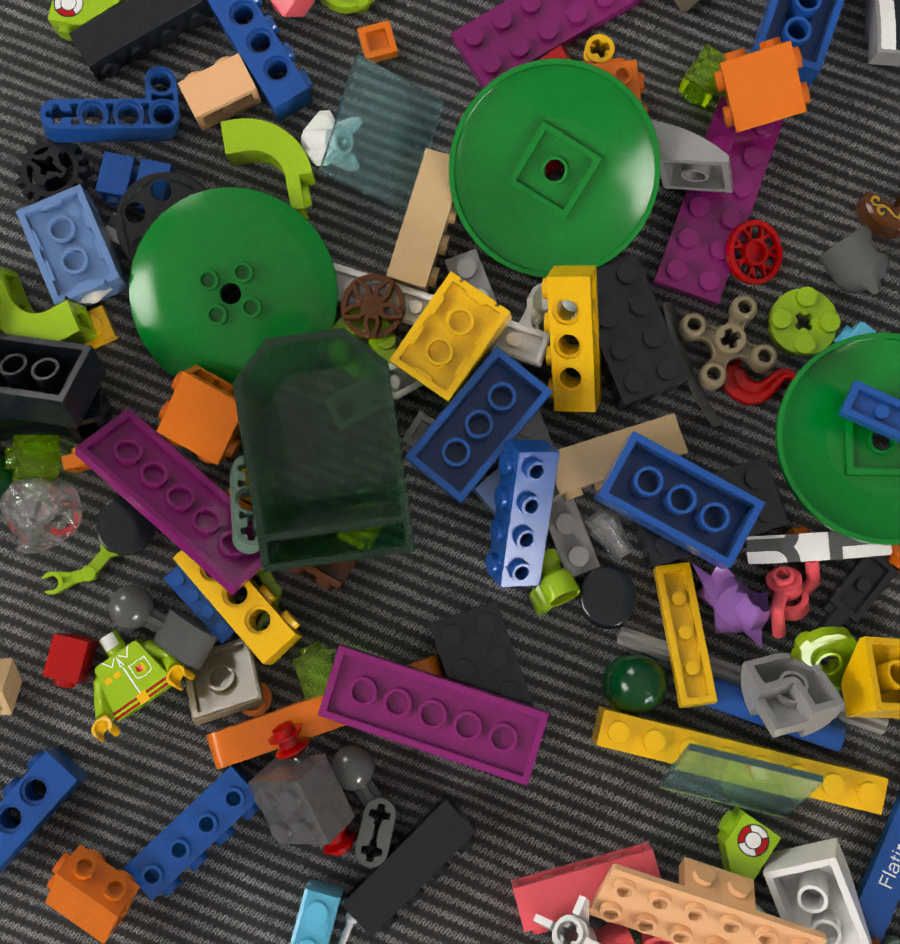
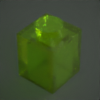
[678,44,726,108]
[5,435,60,481]
[293,642,335,700]

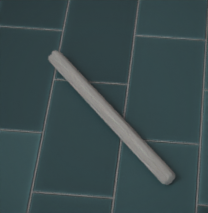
[617,627,889,735]

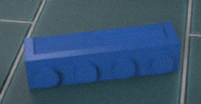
[163,565,236,643]

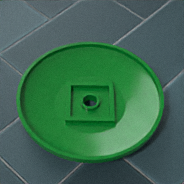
[449,58,661,277]
[129,187,338,396]
[775,332,900,546]

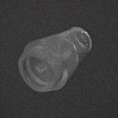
[585,506,633,560]

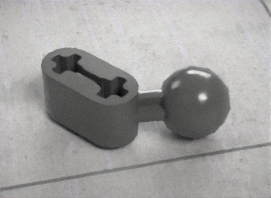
[108,585,218,669]
[330,745,396,868]

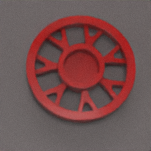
[726,220,783,285]

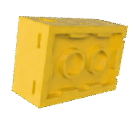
[389,271,512,403]

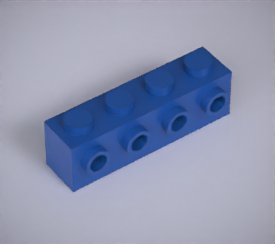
[485,440,560,587]
[123,763,260,901]

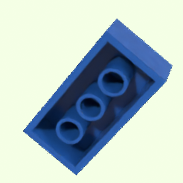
[750,0,844,88]
[405,346,553,504]
[594,431,766,569]

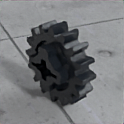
[13,135,91,203]

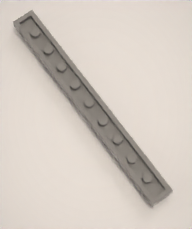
[444,249,600,577]

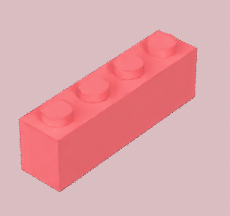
[511,842,661,934]

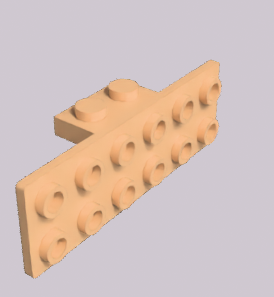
[589,857,827,944]

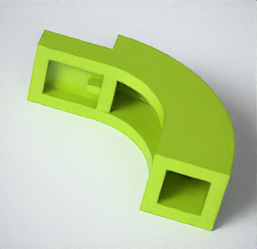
[220,118,316,219]
[0,266,98,344]

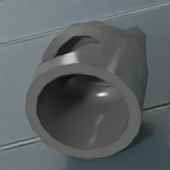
[818,224,890,295]

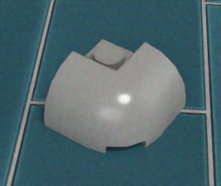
[740,653,845,738]

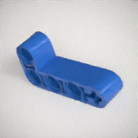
[40,66,179,143]

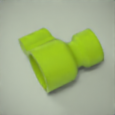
[529,548,580,615]

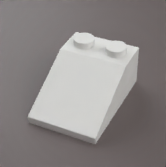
[763,837,872,944]

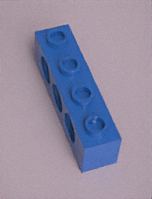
[207,0,313,122]
[0,747,88,873]

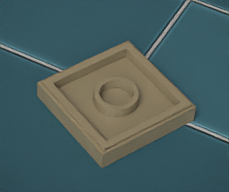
[184,638,265,726]

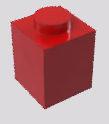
[42,633,99,688]

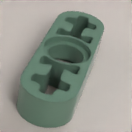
[230,455,268,554]

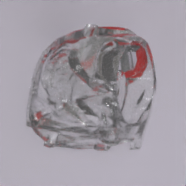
[0,478,82,554]

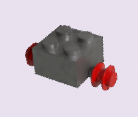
[248,721,356,856]

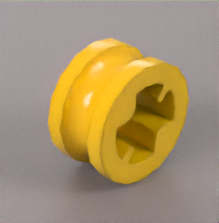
[583,34,615,63]

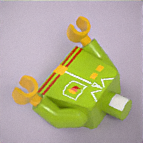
[91,630,195,743]

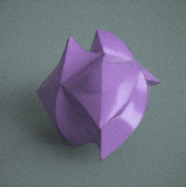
[691,562,770,648]

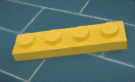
[653,562,718,708]

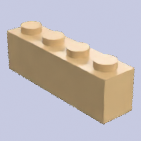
[386,148,458,293]
[553,413,688,502]

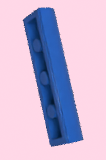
[704,677,846,752]

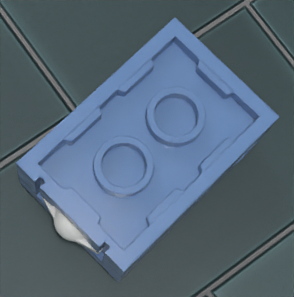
[16,184,129,307]

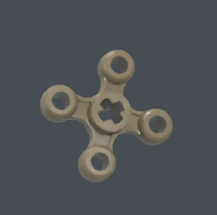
[678,295,778,391]

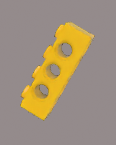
[542,265,602,412]
[173,550,303,665]

